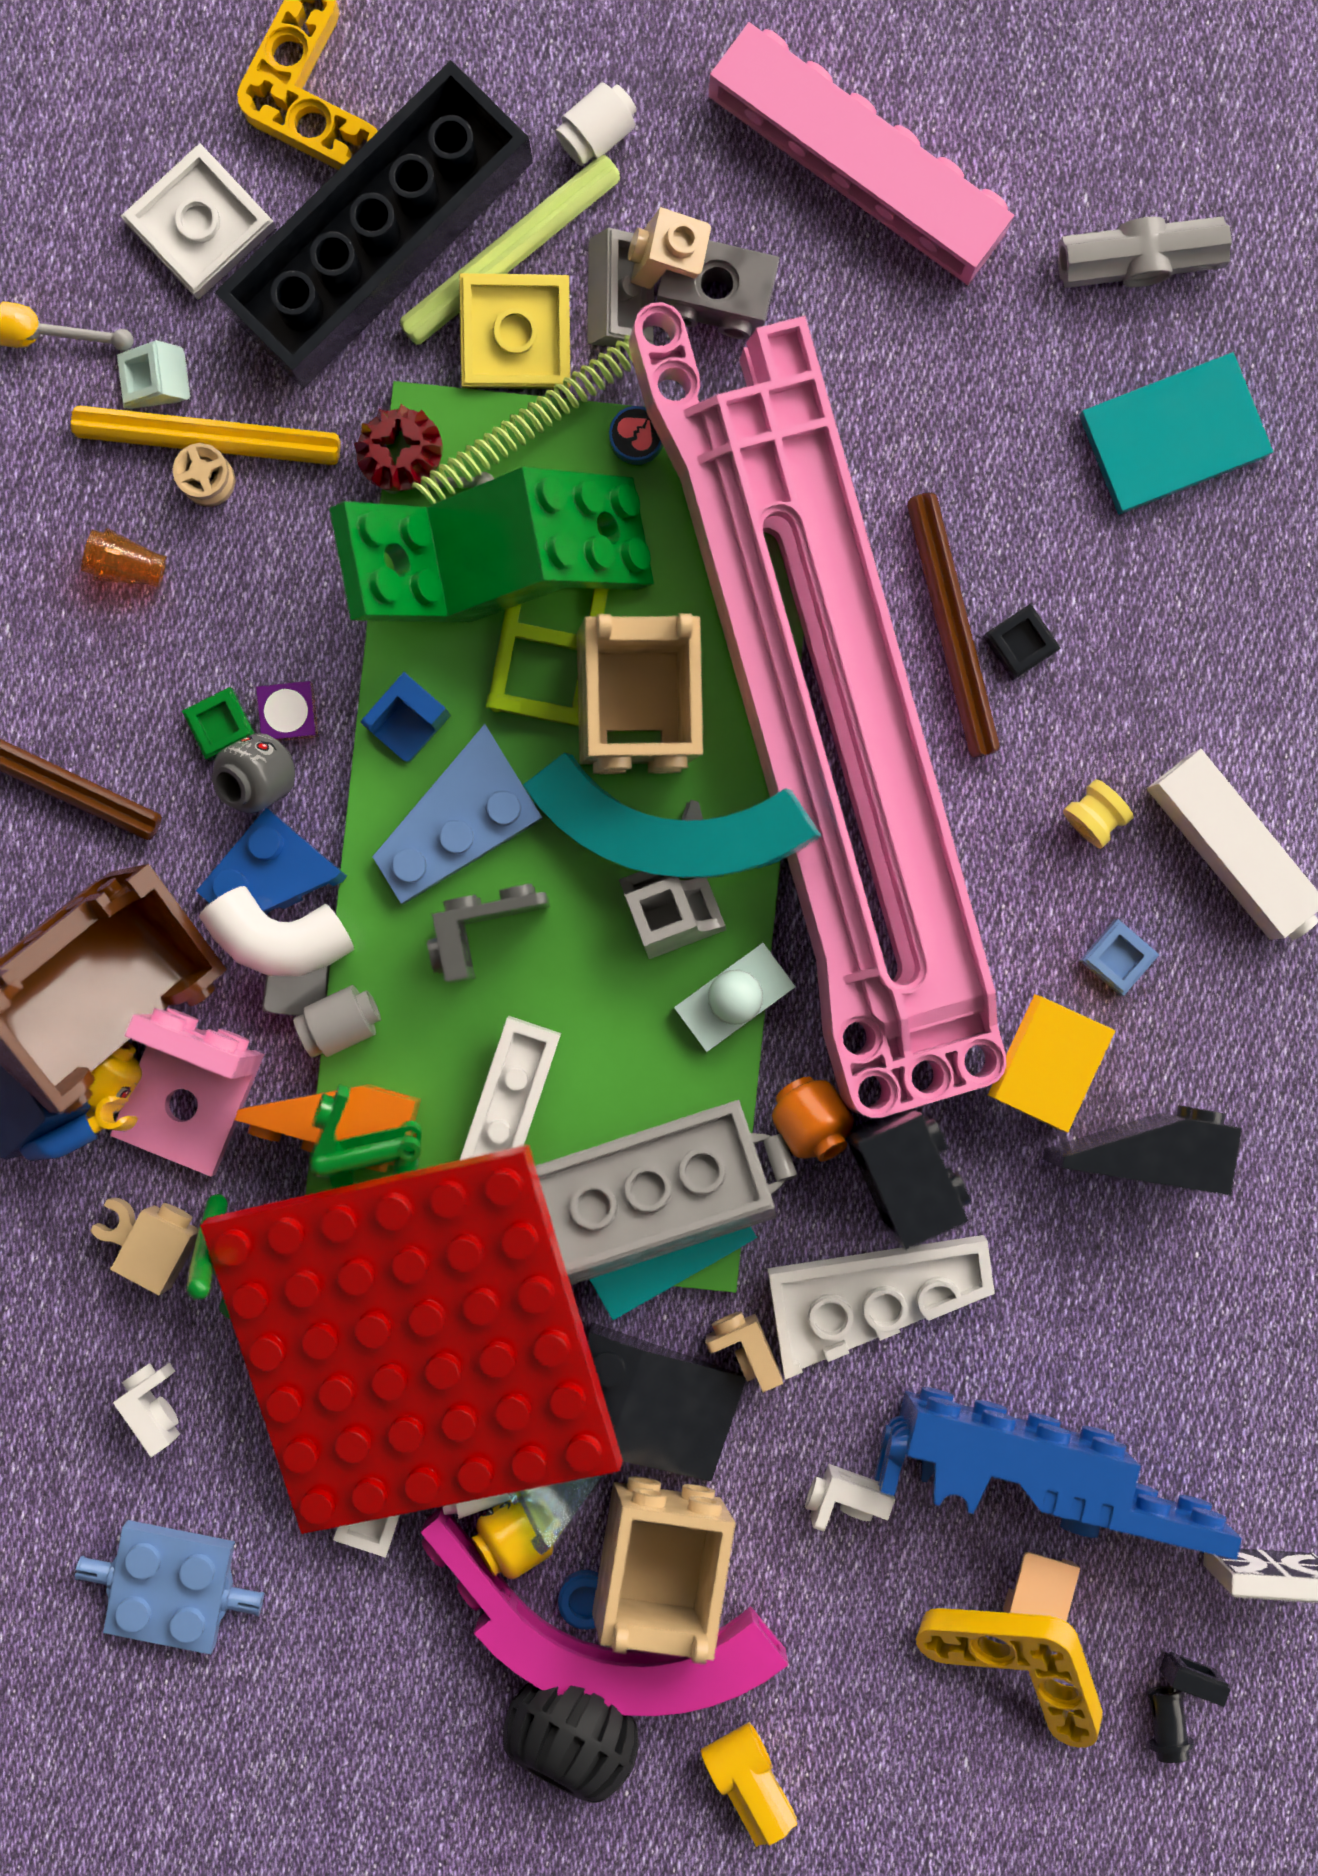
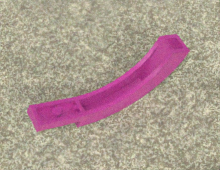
[420,1506,789,1716]

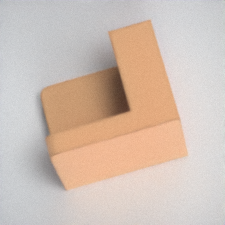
[1003,1552,1080,1622]

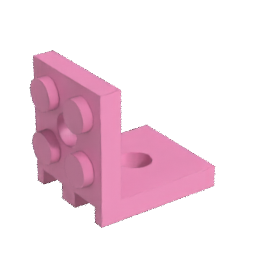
[110,1008,265,1177]

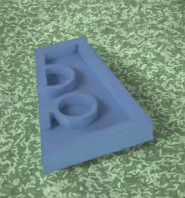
[372,724,543,905]

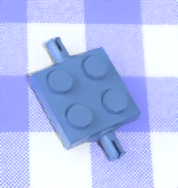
[75,1520,265,1655]

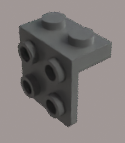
[427,884,550,983]

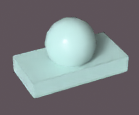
[674,943,796,1052]

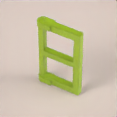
[485,588,609,727]

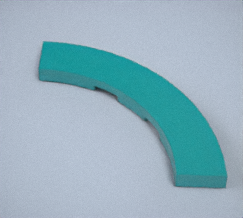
[523,752,822,879]

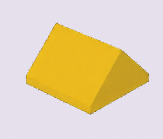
[988,994,1116,1133]

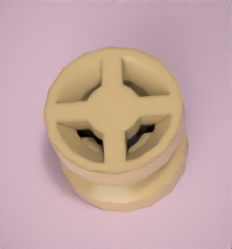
[172,443,236,507]

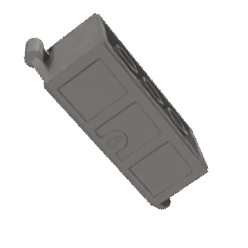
[535,1100,798,1285]

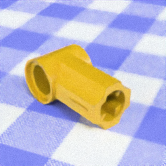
[700,1722,798,1847]

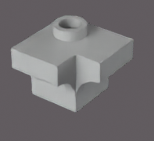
[619,871,726,959]

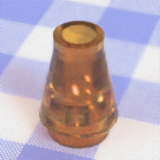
[81,528,167,588]

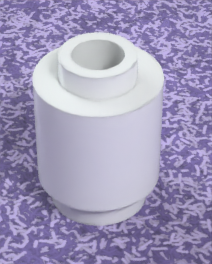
[555,82,637,166]

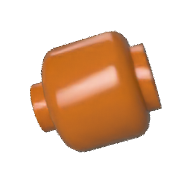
[772,1076,854,1162]

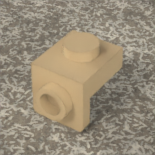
[628,207,711,290]

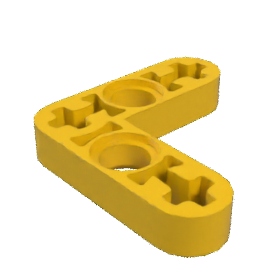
[237,0,378,170]
[916,1608,1103,1748]

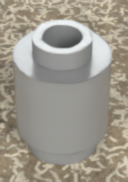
[294,985,381,1058]

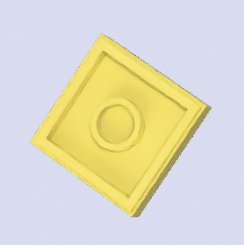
[459,273,571,389]

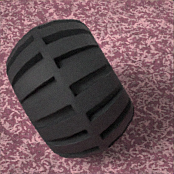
[503,1682,639,1803]

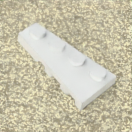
[767,1235,995,1380]

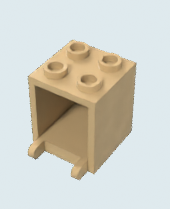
[577,614,703,774]
[592,1476,736,1664]

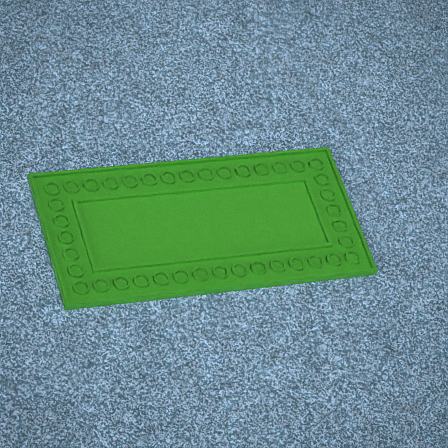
[305,381,804,1293]

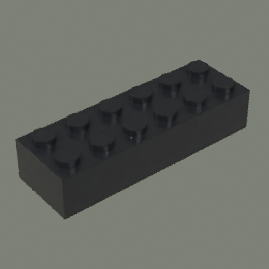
[214,60,533,389]

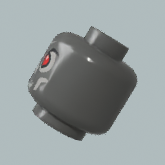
[212,733,295,814]

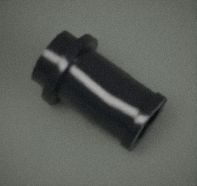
[1147,1686,1194,1763]

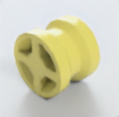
[1063,779,1134,849]

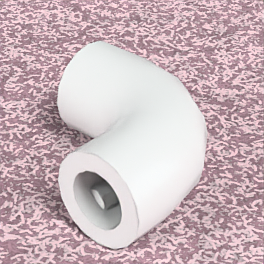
[199,886,354,976]

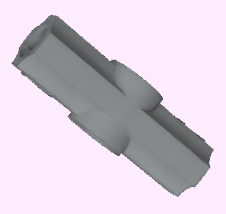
[1058,216,1232,288]

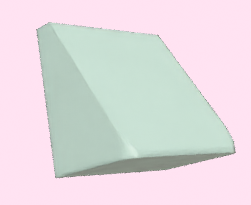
[117,340,190,409]

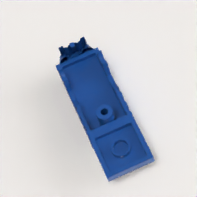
[874,1387,1242,1560]

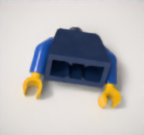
[0,1065,138,1161]

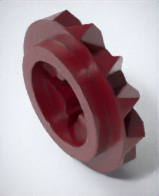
[354,404,443,491]

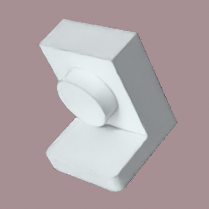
[113,1362,180,1457]
[805,1464,895,1532]

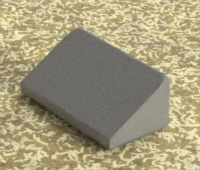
[587,228,654,346]

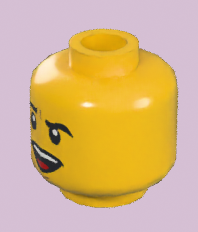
[471,1495,558,1579]

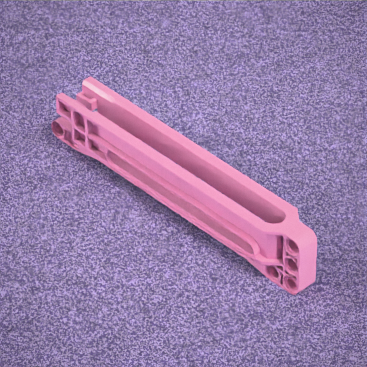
[629,302,1007,1118]

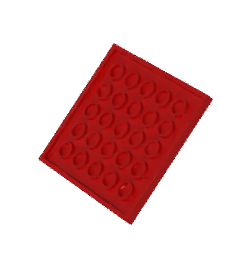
[200,1144,623,1534]

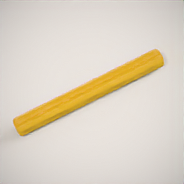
[71,405,341,465]

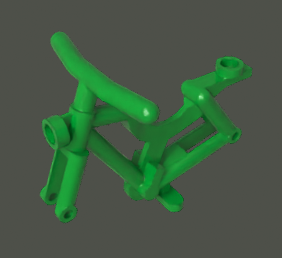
[186,1084,422,1319]

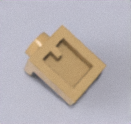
[706,1311,783,1392]

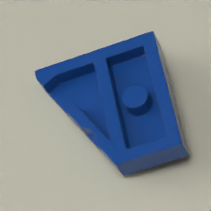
[196,808,347,915]

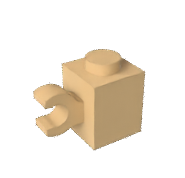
[90,1197,199,1295]

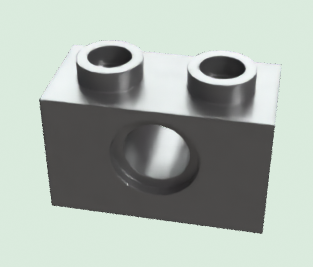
[657,240,779,339]

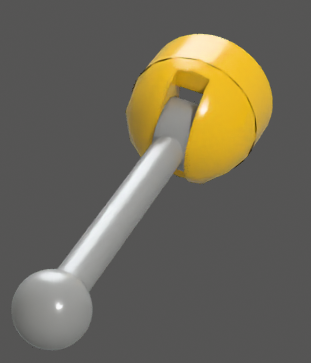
[0,301,134,351]

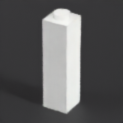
[1146,749,1318,941]

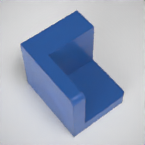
[360,672,451,762]

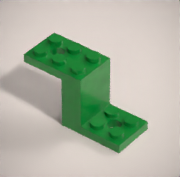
[329,467,654,622]

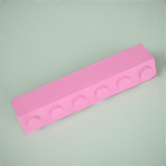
[709,22,1014,285]

